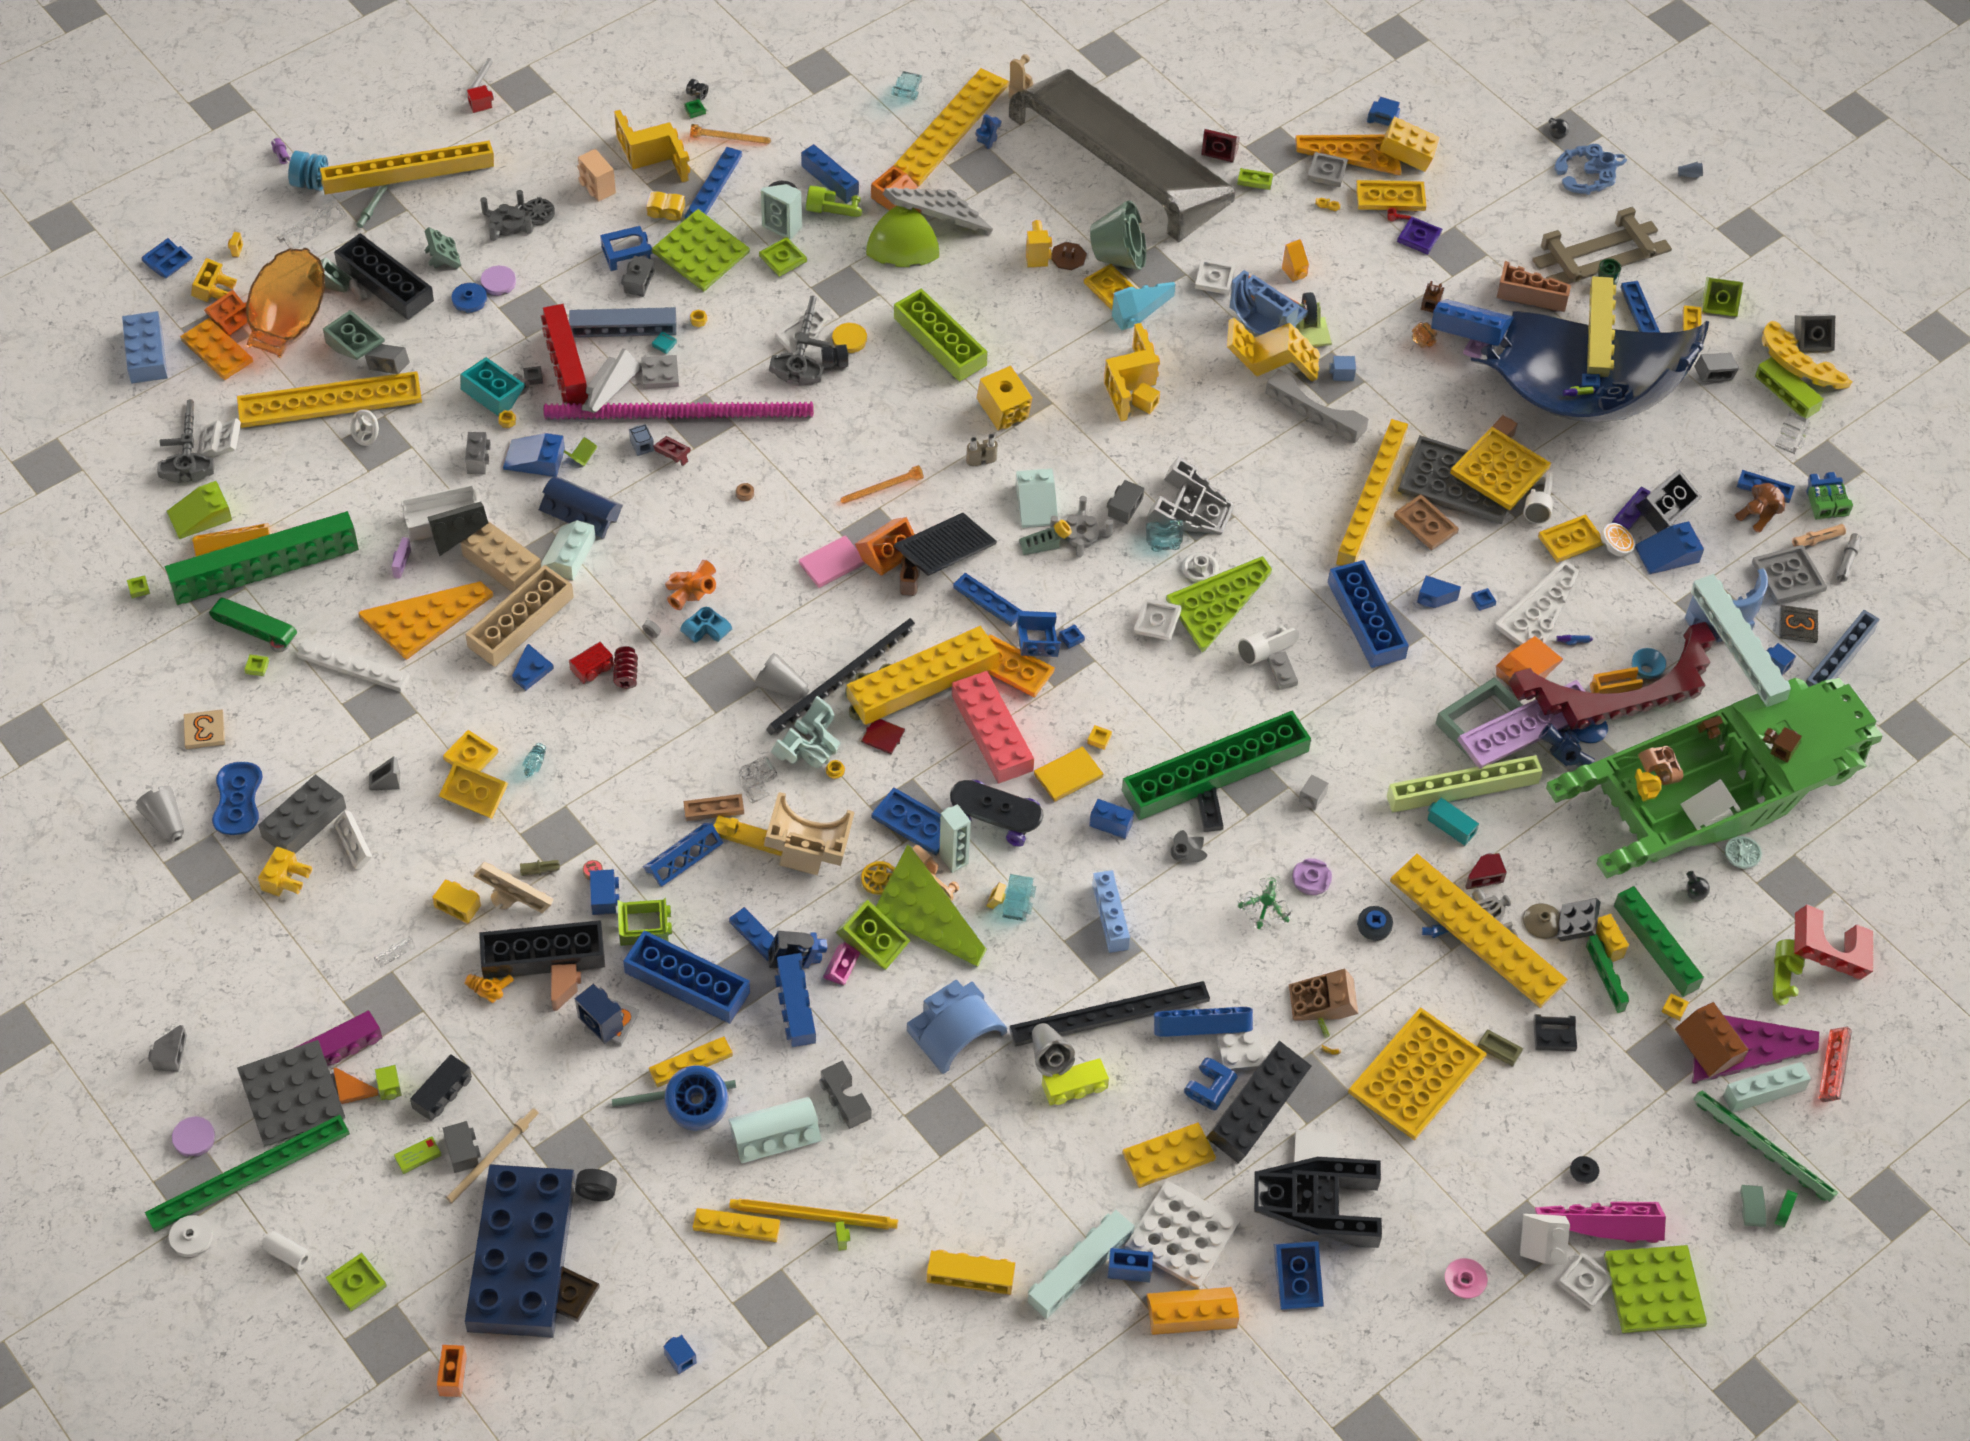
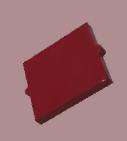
[861,719,905,755]

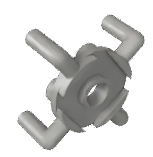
[1050,496,1113,557]

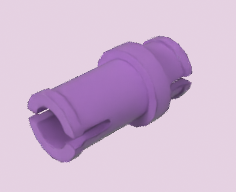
[271,138,290,164]

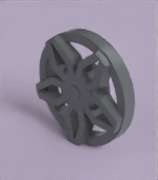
[522,197,555,225]

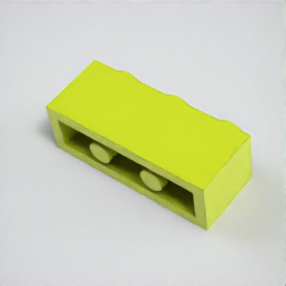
[1041,1058,1109,1106]

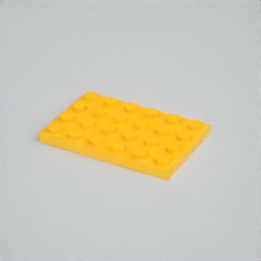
[1348,1007,1487,1141]

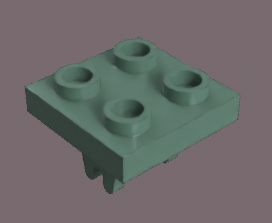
[424,227,461,269]

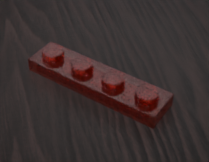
[1819,1026,1852,1102]

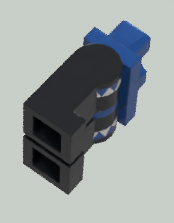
[768,931,828,969]

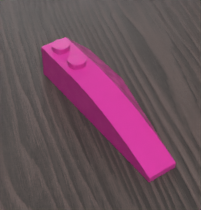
[1535,1201,1666,1243]

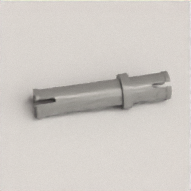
[1836,533,1862,582]

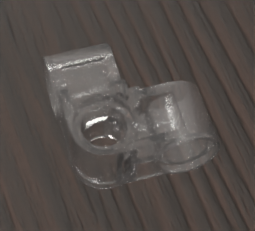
[739,756,777,803]

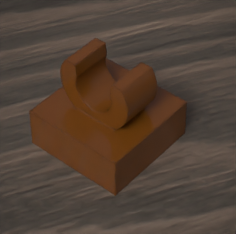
[1697,716,1723,739]

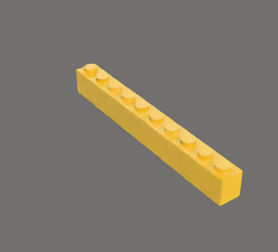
[320,140,494,195]
[1336,419,1408,566]

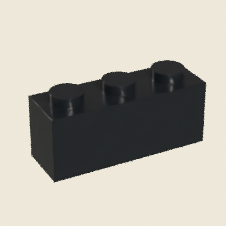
[410,1054,472,1121]

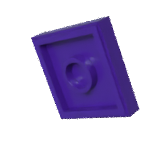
[1397,216,1443,255]

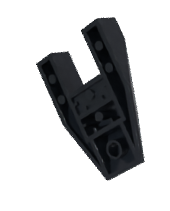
[1254,1156,1382,1248]

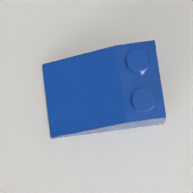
[503,433,565,477]
[1635,521,1704,575]
[1273,1241,1324,1310]

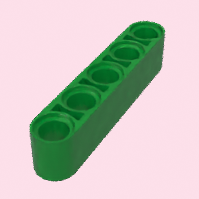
[209,597,297,648]

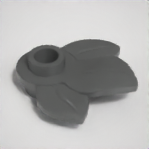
[1171,830,1207,862]

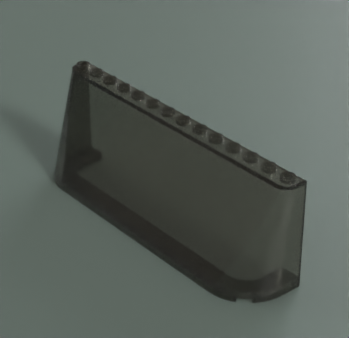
[1008,69,1235,242]

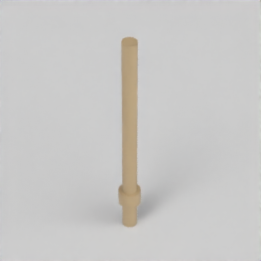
[446,1108,539,1203]

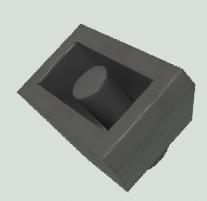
[148,1025,187,1072]

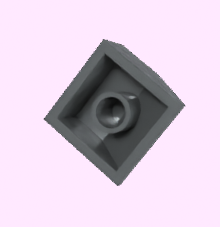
[1794,314,1836,351]

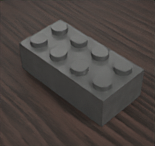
[258,774,346,854]

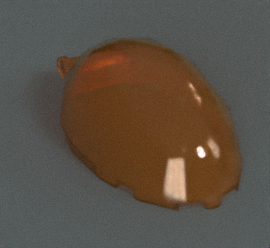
[246,247,325,358]

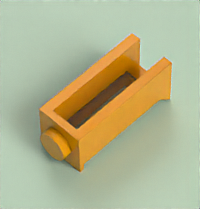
[1590,667,1643,694]

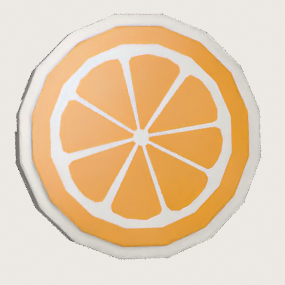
[1600,523,1635,557]

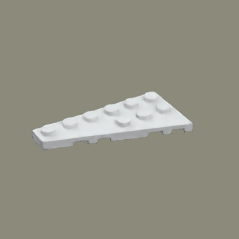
[1494,561,1579,646]

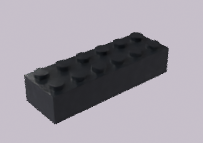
[334,233,434,320]
[479,920,605,979]
[1206,1040,1312,1164]

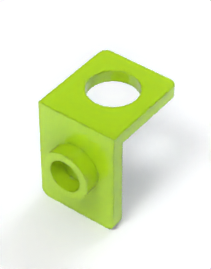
[563,437,598,466]

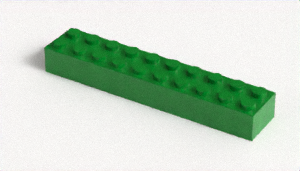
[165,511,359,605]
[1121,710,1311,821]

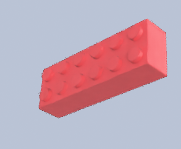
[952,671,1034,784]

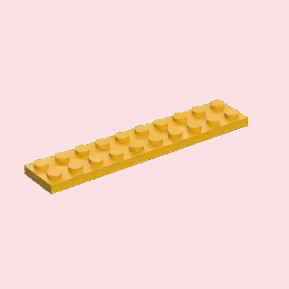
[894,68,1009,186]
[237,371,422,428]
[1390,853,1568,1008]

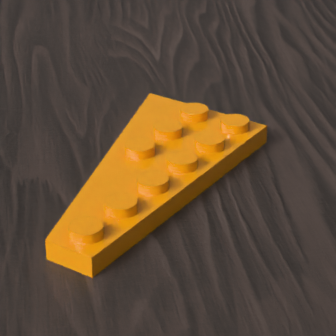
[1295,134,1401,175]

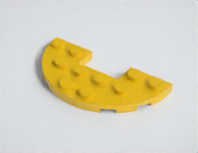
[1761,321,1853,389]

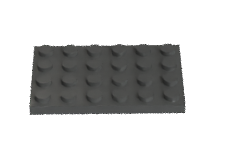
[1398,435,1508,524]

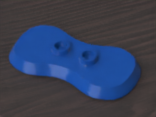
[212,762,263,835]

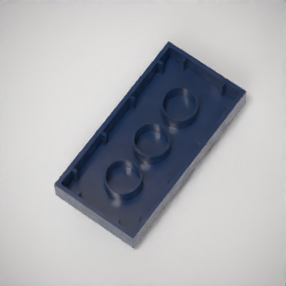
[464,1164,576,1338]

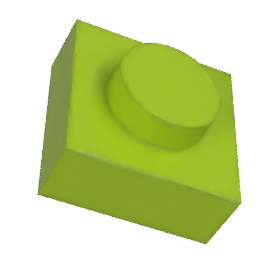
[127,575,150,599]
[244,654,269,677]
[835,1221,850,1251]

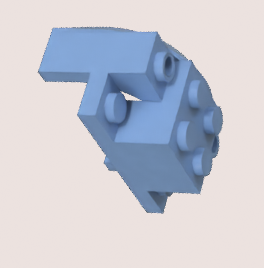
[1229,270,1308,335]

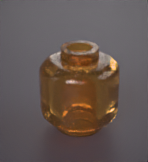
[1411,322,1438,348]

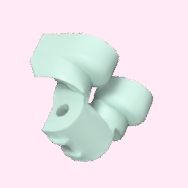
[771,696,841,768]

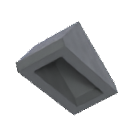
[369,756,400,790]

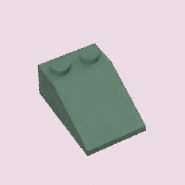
[322,310,385,360]

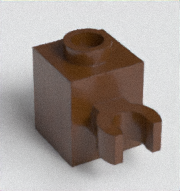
[1420,281,1445,313]
[1762,727,1802,763]

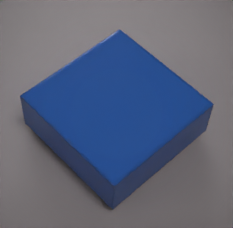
[1581,374,1600,391]
[1471,588,1497,611]
[1059,624,1085,649]

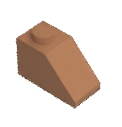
[551,964,581,1011]

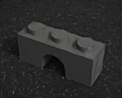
[819,1060,872,1129]

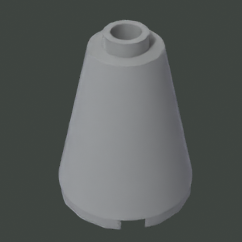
[754,653,809,701]
[136,786,184,842]
[1032,1023,1075,1077]

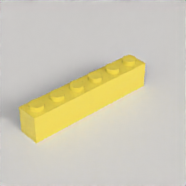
[1587,276,1616,377]

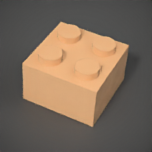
[577,149,616,202]

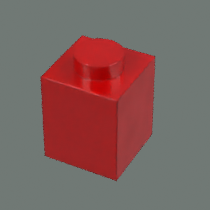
[467,85,494,113]

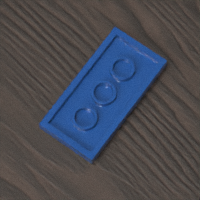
[871,787,941,856]

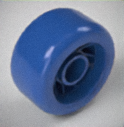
[665,1065,729,1131]

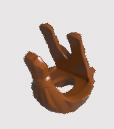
[1735,483,1785,533]

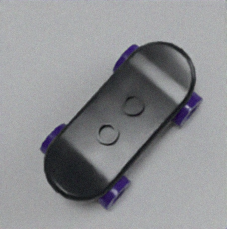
[950,779,1044,847]

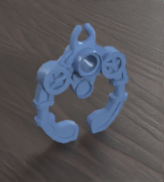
[1555,144,1627,195]

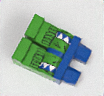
[1806,472,1853,519]

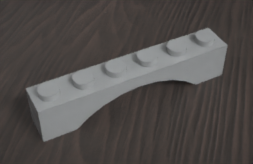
[1265,369,1369,443]

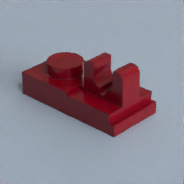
[653,436,691,466]

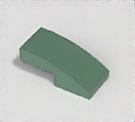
[1740,1185,1766,1227]

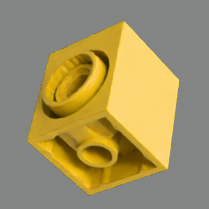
[976,365,1033,431]

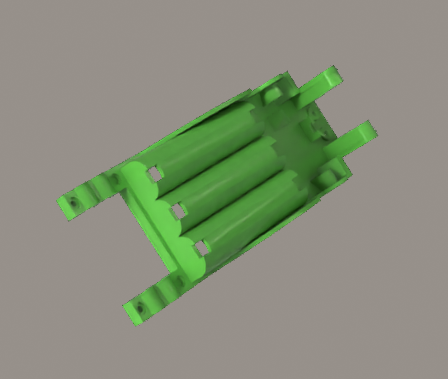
[1546,678,1883,879]

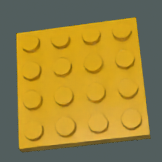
[1450,427,1551,511]

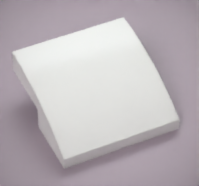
[199,418,241,457]

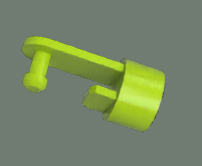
[805,185,862,217]
[1773,939,1805,1006]

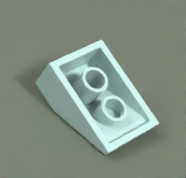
[1015,469,1058,528]

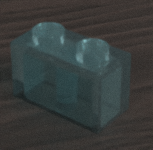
[1002,874,1037,922]

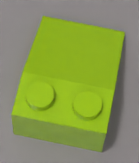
[167,481,232,539]
[835,899,911,970]

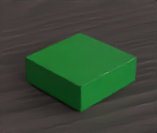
[684,99,706,119]

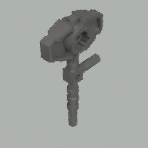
[769,296,830,385]
[157,399,215,483]

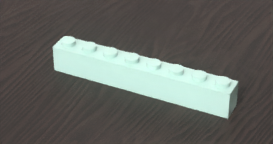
[1691,574,1791,707]

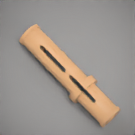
[1792,524,1846,547]

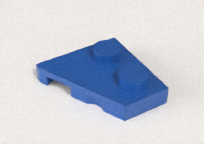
[512,644,554,691]

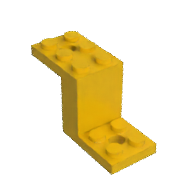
[614,110,690,182]
[1227,318,1320,382]
[1104,323,1160,422]

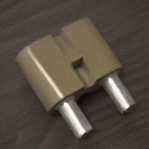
[966,434,998,466]

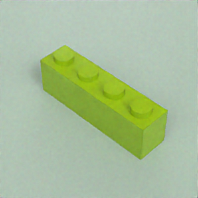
[1755,357,1824,420]

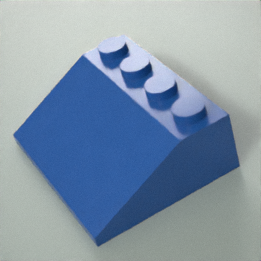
[1431,299,1513,346]

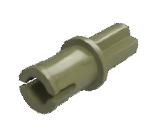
[520,860,560,876]

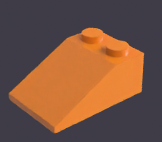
[1496,636,1563,687]

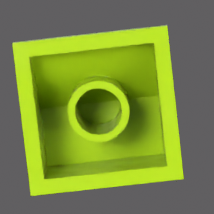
[1702,277,1744,317]

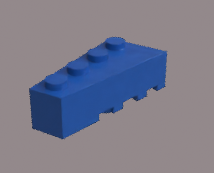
[774,953,816,1047]

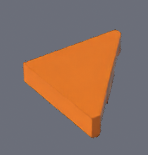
[333,1068,379,1104]

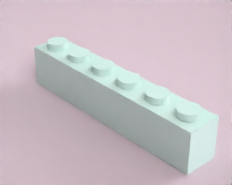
[1028,1210,1135,1319]

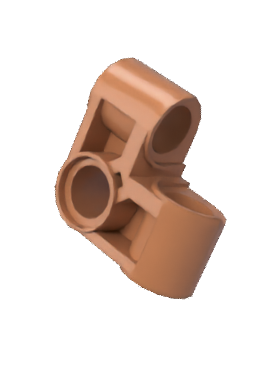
[1638,746,1683,785]

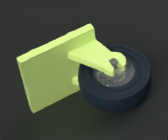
[1296,292,1332,347]

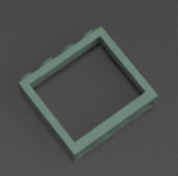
[1435,677,1523,764]

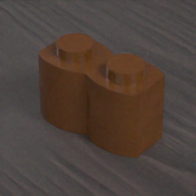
[900,555,920,596]

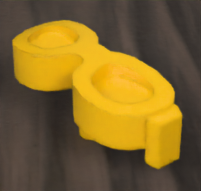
[1315,198,1341,211]

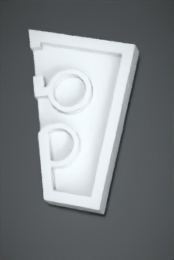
[775,307,828,355]

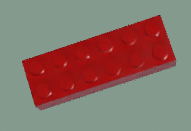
[540,303,588,405]

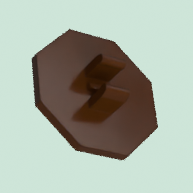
[1051,242,1087,271]

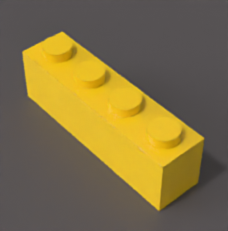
[927,1249,1016,1295]

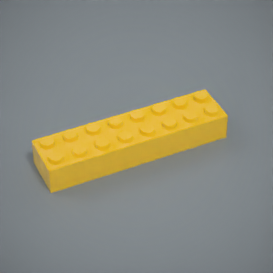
[847,625,999,725]

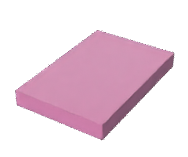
[799,535,866,588]

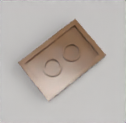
[1394,495,1459,551]

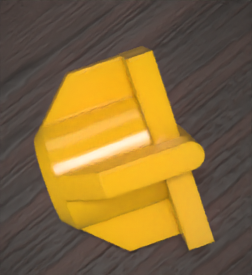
[1635,769,1661,801]

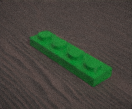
[1586,934,1629,1013]

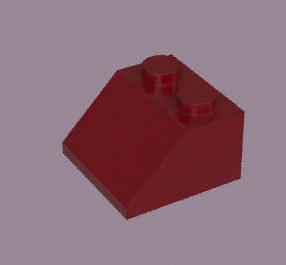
[1201,129,1240,163]

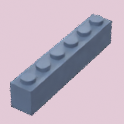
[569,307,677,338]
[1805,610,1880,687]

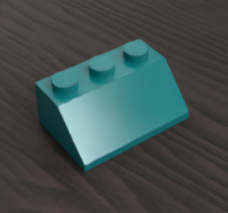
[460,357,525,417]

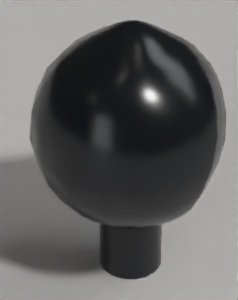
[1549,118,1570,139]
[1686,871,1710,900]

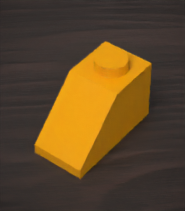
[1282,239,1309,282]

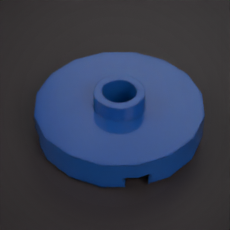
[451,283,487,313]

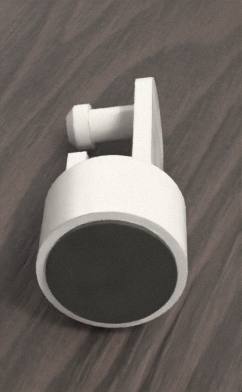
[1524,472,1553,524]
[1238,625,1299,665]

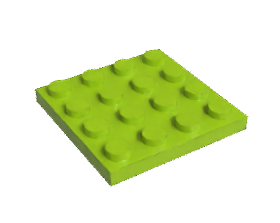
[652,209,750,292]
[1604,1245,1707,1333]

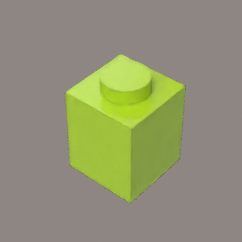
[375,1065,402,1100]

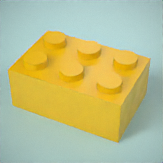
[1380,116,1440,172]

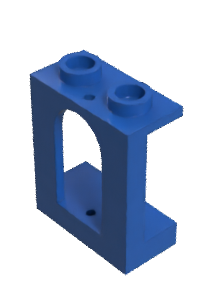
[600,226,653,271]
[1016,611,1061,657]

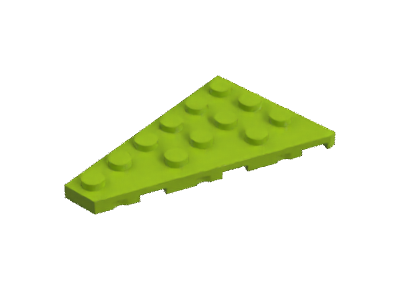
[1166,556,1272,652]
[876,845,987,967]

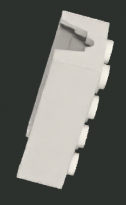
[401,484,478,542]

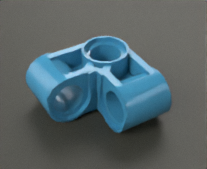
[680,607,732,643]

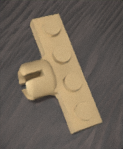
[473,862,553,913]

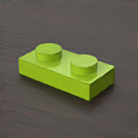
[1237,168,1274,190]

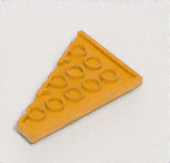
[358,581,493,660]

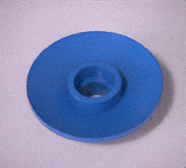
[1570,721,1608,743]

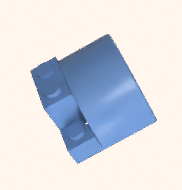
[1685,568,1768,642]
[906,979,1007,1074]

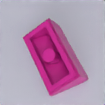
[823,942,860,986]

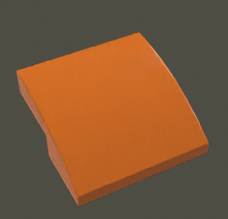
[204,290,256,336]

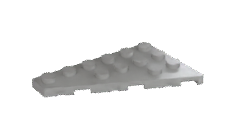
[882,187,993,235]

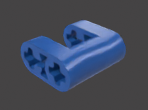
[1184,1057,1238,1111]

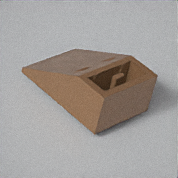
[1289,968,1358,1021]

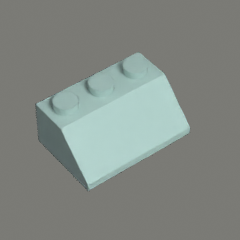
[761,184,802,240]
[541,520,596,580]

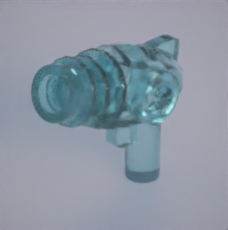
[522,743,546,778]

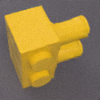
[1026,220,1052,268]
[191,258,237,302]
[258,847,312,897]

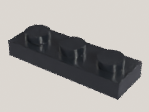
[1195,777,1224,832]

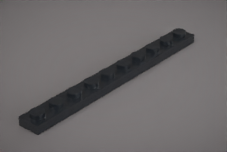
[766,618,915,735]
[1009,981,1210,1047]

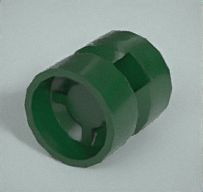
[1596,258,1622,286]

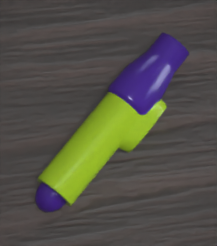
[1563,386,1595,396]

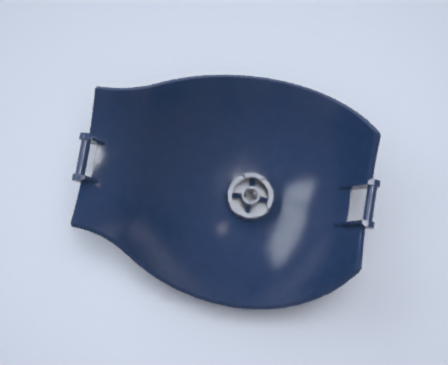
[1471,311,1709,422]

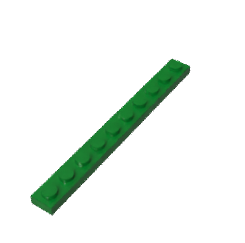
[145,1115,350,1232]

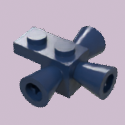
[1539,723,1595,767]

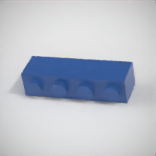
[801,144,859,204]

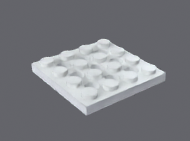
[1125,1180,1240,1289]

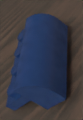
[538,477,623,538]

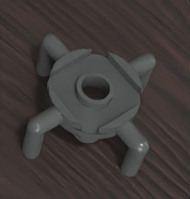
[480,190,533,241]

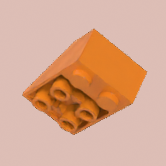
[871,165,921,214]

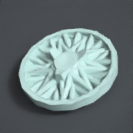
[1725,836,1762,869]

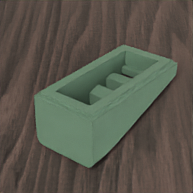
[1019,527,1060,555]

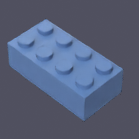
[122,311,168,384]

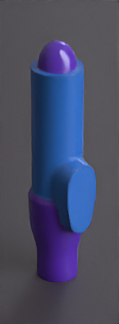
[1556,635,1593,645]

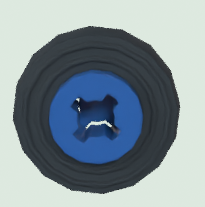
[1357,906,1393,941]

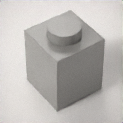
[1299,774,1329,810]

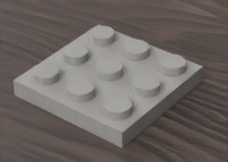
[1752,545,1827,604]

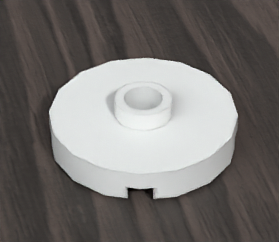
[169,1215,213,1257]

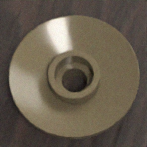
[1523,903,1561,939]

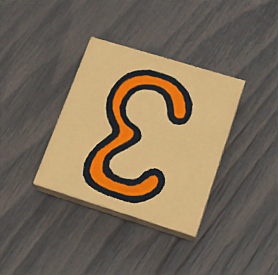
[184,709,225,749]

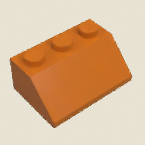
[855,517,914,576]

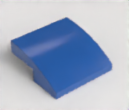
[141,238,193,278]

